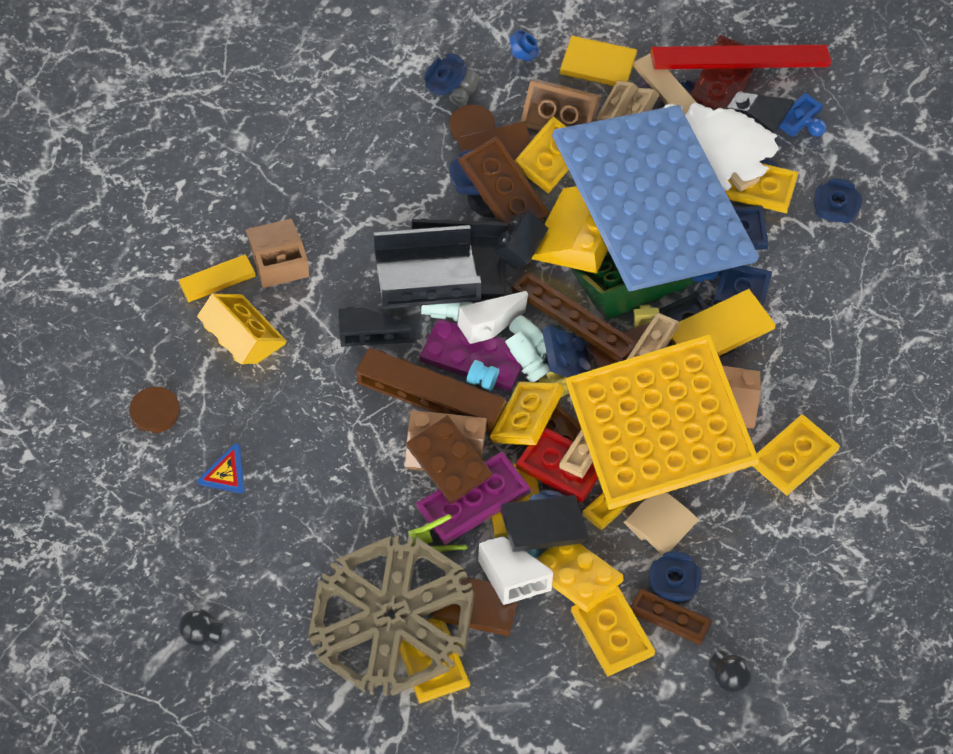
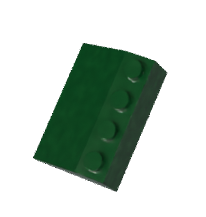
[571,251,693,319]

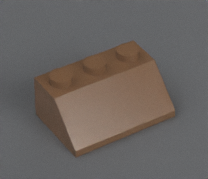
[521,79,602,131]
[722,366,761,429]
[405,410,487,471]

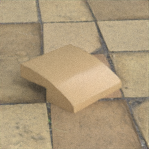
[596,81,659,121]
[624,493,699,556]

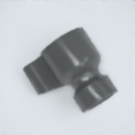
[449,69,480,107]

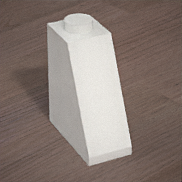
[478,537,553,605]

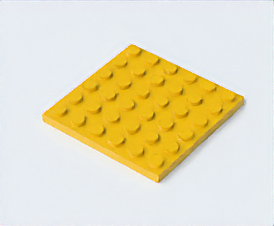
[565,334,759,510]

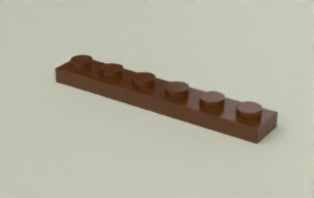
[512,272,637,362]

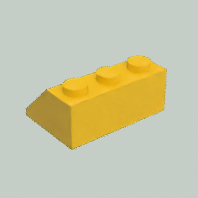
[197,294,287,364]

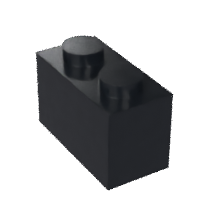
[494,210,549,269]

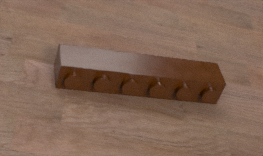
[356,348,506,435]

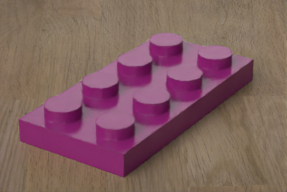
[419,318,523,392]
[416,452,531,545]

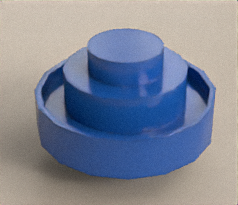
[509,30,539,62]

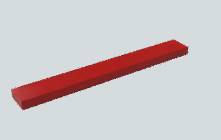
[650,45,832,70]

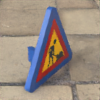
[197,443,245,493]

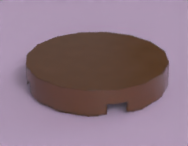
[449,105,495,141]
[129,387,180,433]

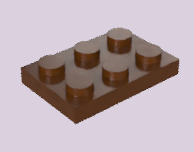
[406,415,493,505]

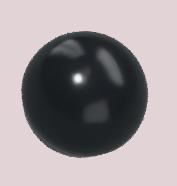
[179,609,224,645]
[709,651,752,692]

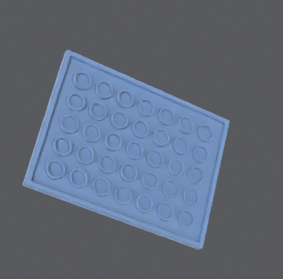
[552,105,759,291]

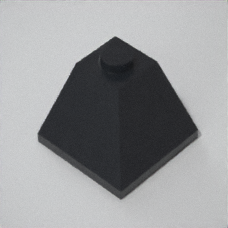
[727,92,795,134]

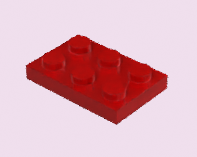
[516,428,598,503]

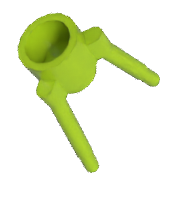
[407,514,467,551]

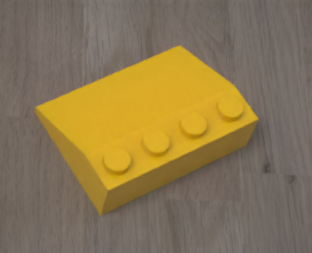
[532,186,608,273]

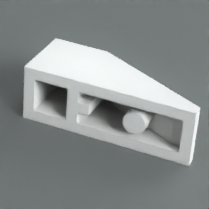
[458,291,528,344]

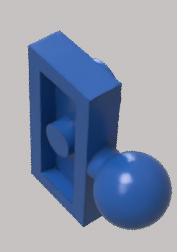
[779,93,826,137]

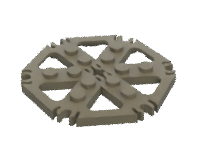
[308,535,475,696]

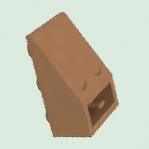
[245,218,309,288]

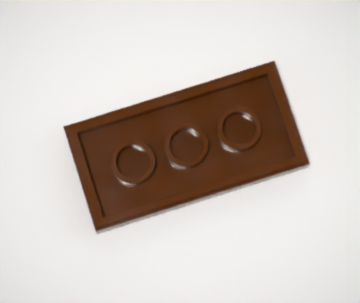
[457,136,550,229]

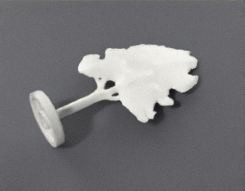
[664,103,779,190]

